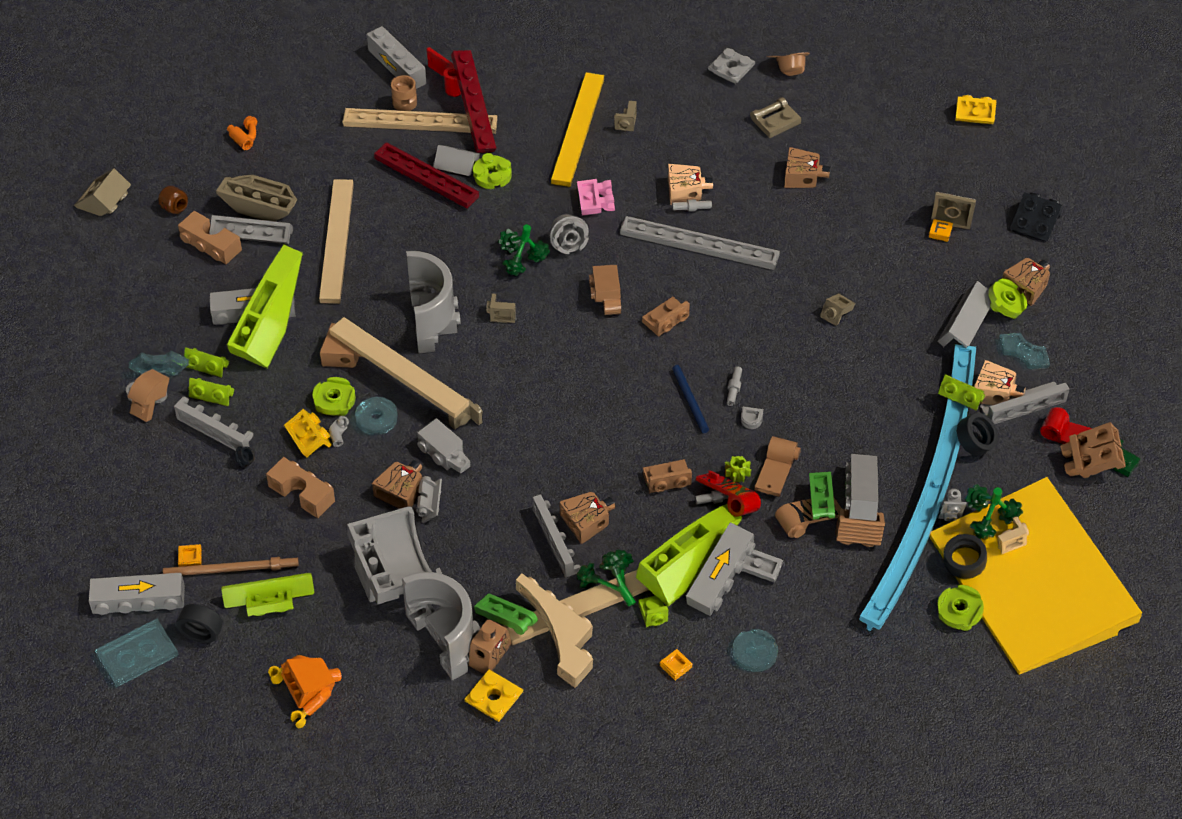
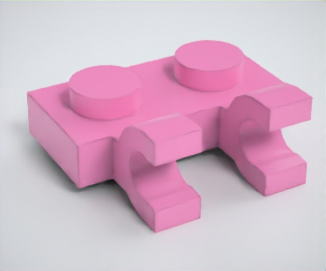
[577,179,615,216]

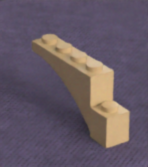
[516,574,593,688]

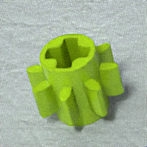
[725,456,751,482]

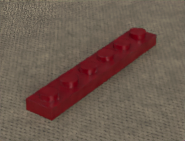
[451,50,496,153]
[374,142,479,208]

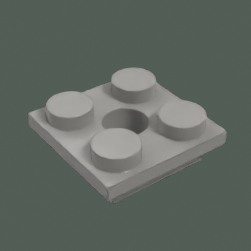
[708,48,755,84]

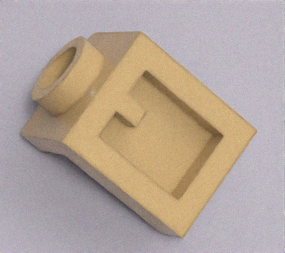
[998,517,1029,554]

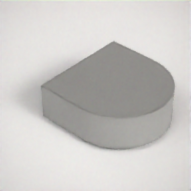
[741,406,764,429]

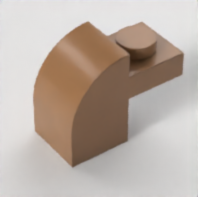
[128,369,169,422]

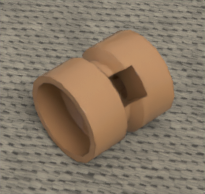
[391,75,417,111]

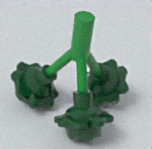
[498,224,550,276]
[965,484,1023,540]
[577,550,636,607]

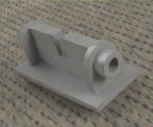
[416,476,442,523]
[938,489,966,522]

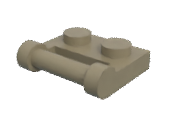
[750,97,801,138]

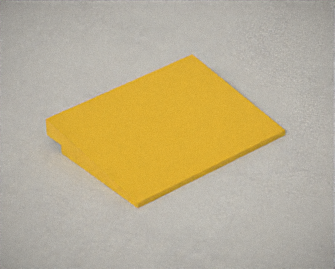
[929,477,1142,675]

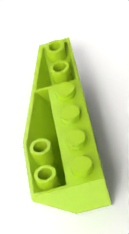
[227,245,303,369]
[636,504,742,606]

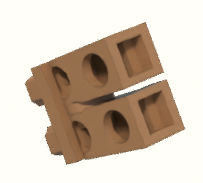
[1061,422,1126,478]

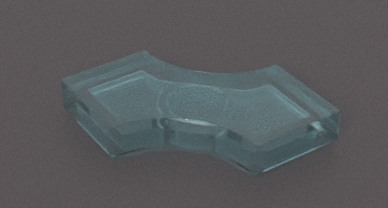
[999,333,1050,369]
[129,351,189,376]

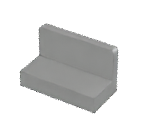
[434,145,480,176]

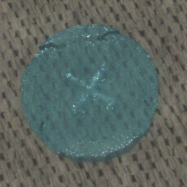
[732,629,778,672]

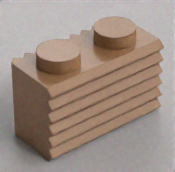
[835,508,885,547]

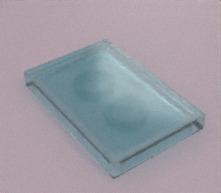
[95,619,179,687]

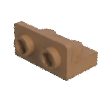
[642,297,690,336]
[643,459,692,493]

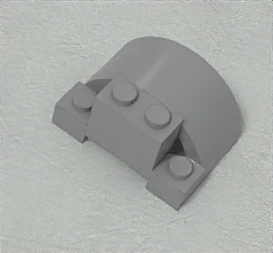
[406,251,461,353]
[347,506,442,604]
[402,572,480,680]

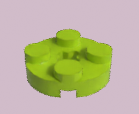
[473,153,512,189]
[988,279,1027,319]
[312,377,356,416]
[938,585,984,631]

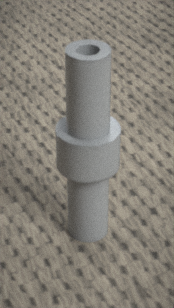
[672,199,712,212]
[726,367,742,406]
[695,490,729,505]

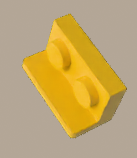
[955,95,996,124]
[284,409,332,457]

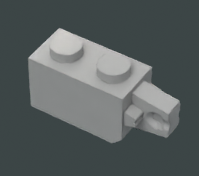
[417,418,470,473]

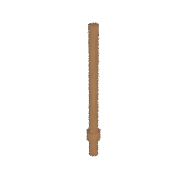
[163,557,299,576]

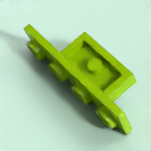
[221,573,314,616]

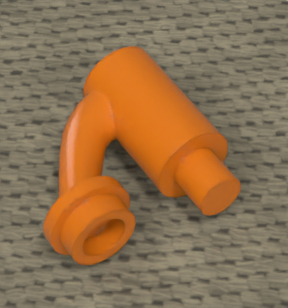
[227,116,258,150]

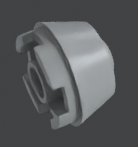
[550,214,589,254]

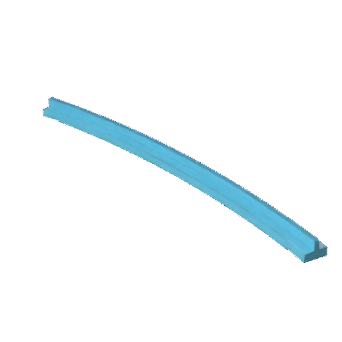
[859,344,976,631]

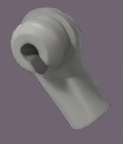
[329,416,349,447]

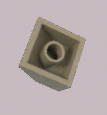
[74,168,131,216]
[931,192,977,230]

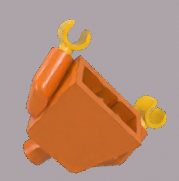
[268,655,341,728]

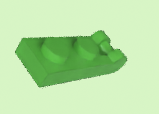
[809,472,835,520]
[474,594,538,635]

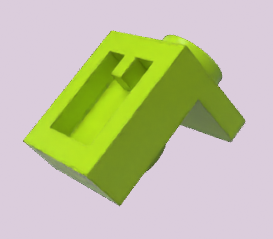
[638,596,669,627]

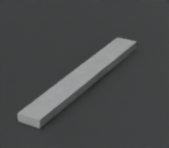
[620,216,780,270]

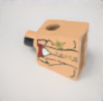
[668,164,713,205]
[975,360,1026,405]

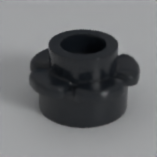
[235,446,255,467]

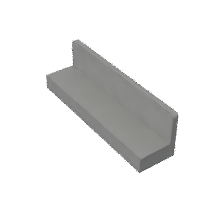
[938,281,991,348]
[980,382,1070,424]

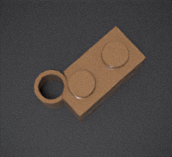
[589,265,621,315]

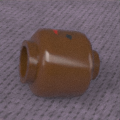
[158,186,188,214]

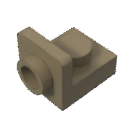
[614,101,637,131]
[486,293,516,323]
[820,293,855,326]
[448,399,483,430]

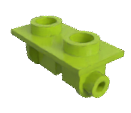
[184,348,229,378]
[938,374,985,411]
[189,378,234,406]

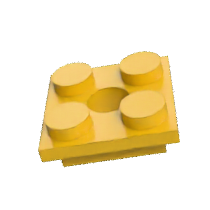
[464,669,523,722]

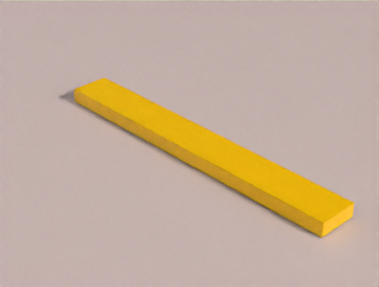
[551,72,604,187]

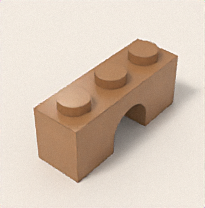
[178,211,242,264]
[266,457,335,518]

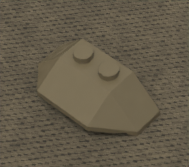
[216,175,297,222]

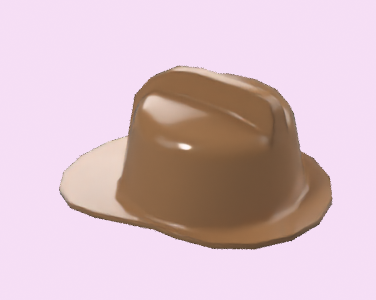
[766,53,810,76]

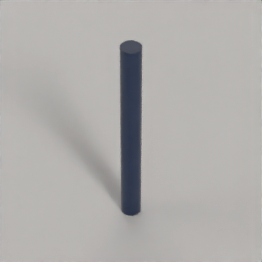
[672,365,709,433]

